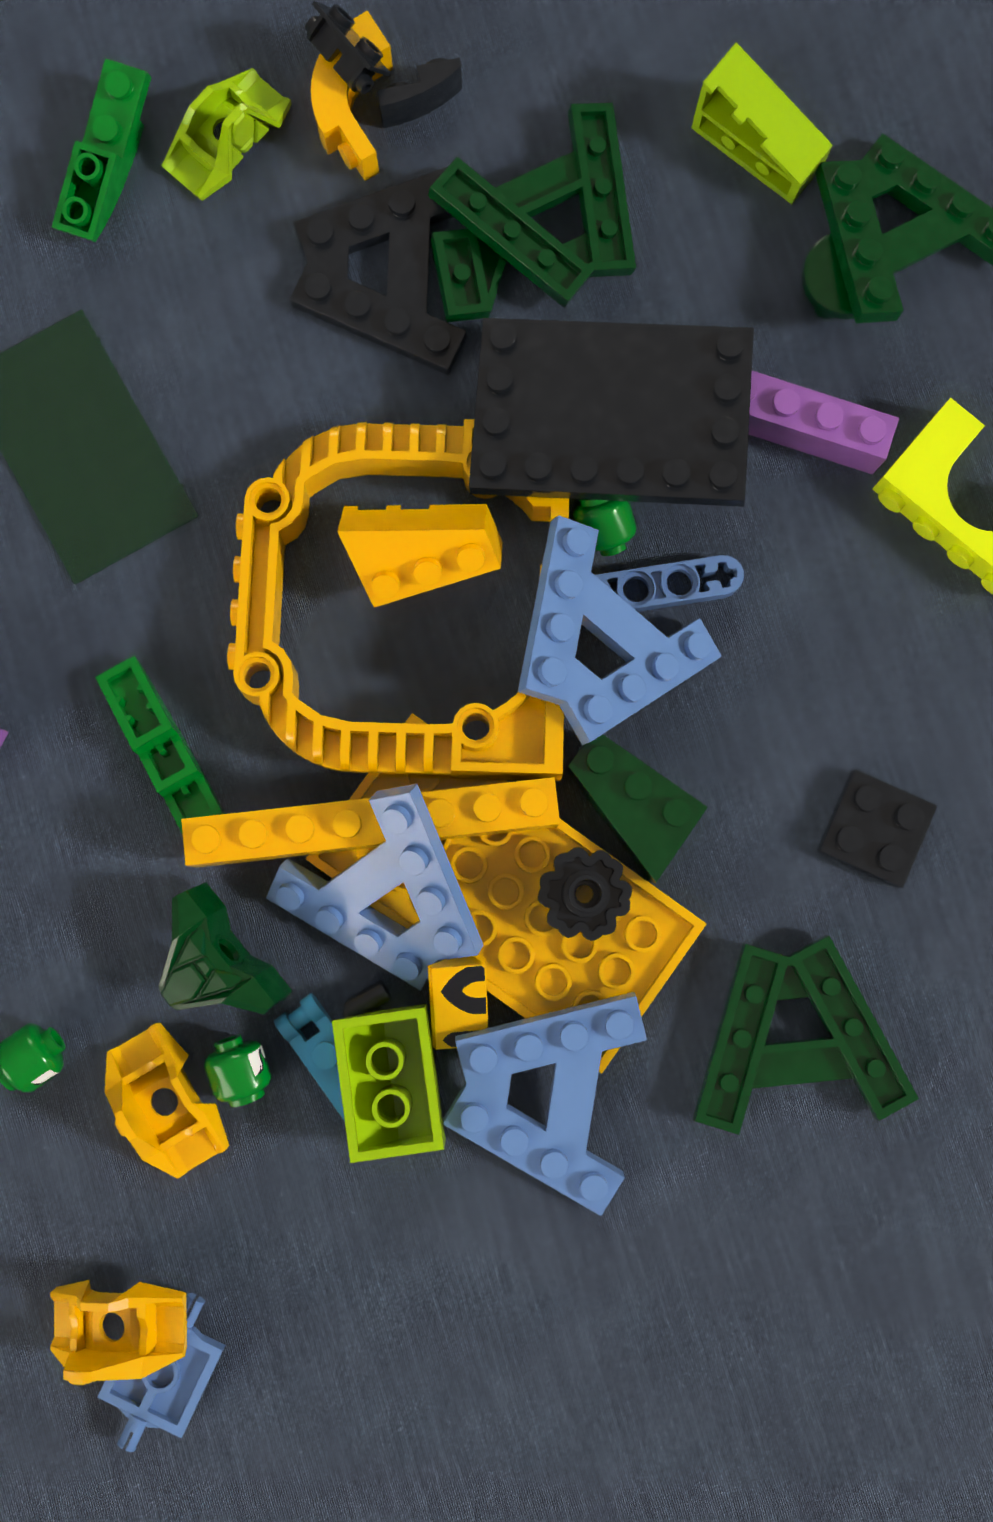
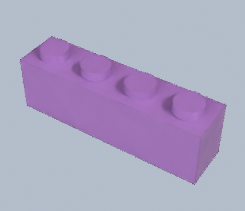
[748,371,899,475]

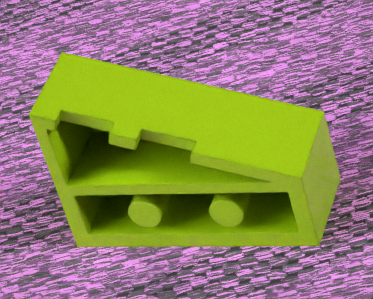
[691,42,833,205]

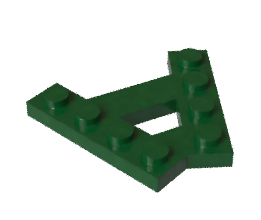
[428,102,636,308]
[815,133,993,324]
[693,935,919,1135]

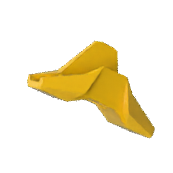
[104,1023,230,1179]
[50,1280,187,1385]

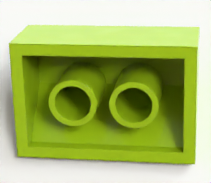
[332,1004,446,1163]

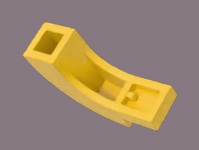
[311,10,393,181]

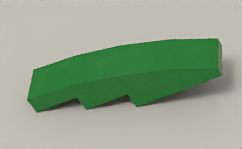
[95,655,225,835]

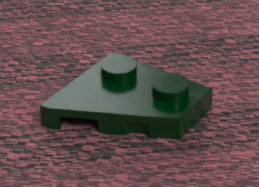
[431,229,506,323]

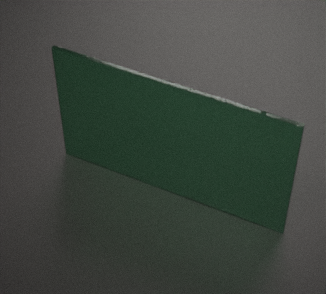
[0,309,199,584]

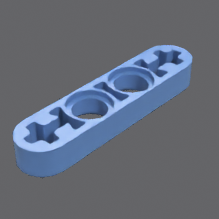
[595,555,744,612]

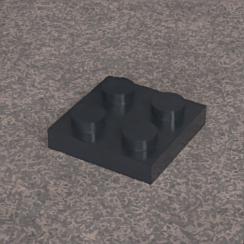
[816,769,937,888]

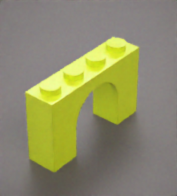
[872,397,993,595]

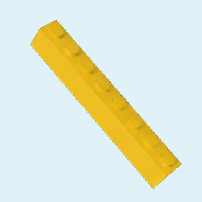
[181,777,560,868]

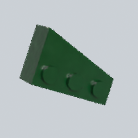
[566,734,708,883]

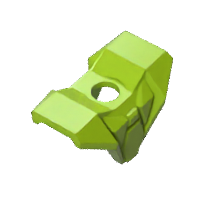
[162,68,292,201]

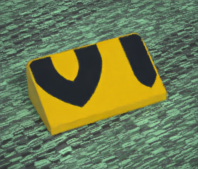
[428,956,488,1050]

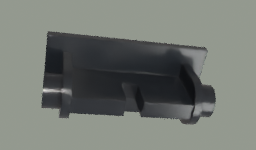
[305,1,391,95]

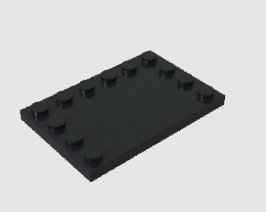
[469,318,754,507]

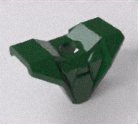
[158,882,292,1015]

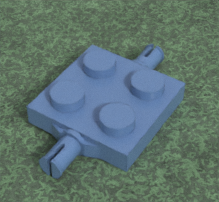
[97,1293,226,1452]

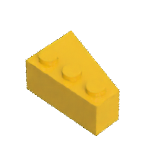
[337,504,503,608]

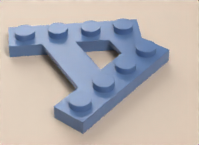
[518,515,722,745]
[266,784,484,991]
[443,992,647,1216]

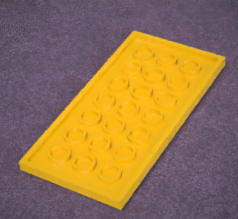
[306,713,707,1074]

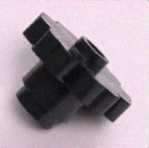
[538,847,632,941]

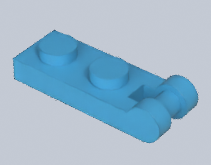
[274,993,345,1122]

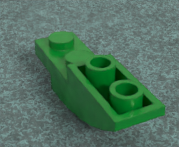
[52,58,152,242]

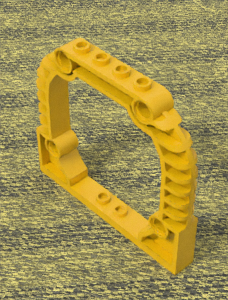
[227,419,569,781]

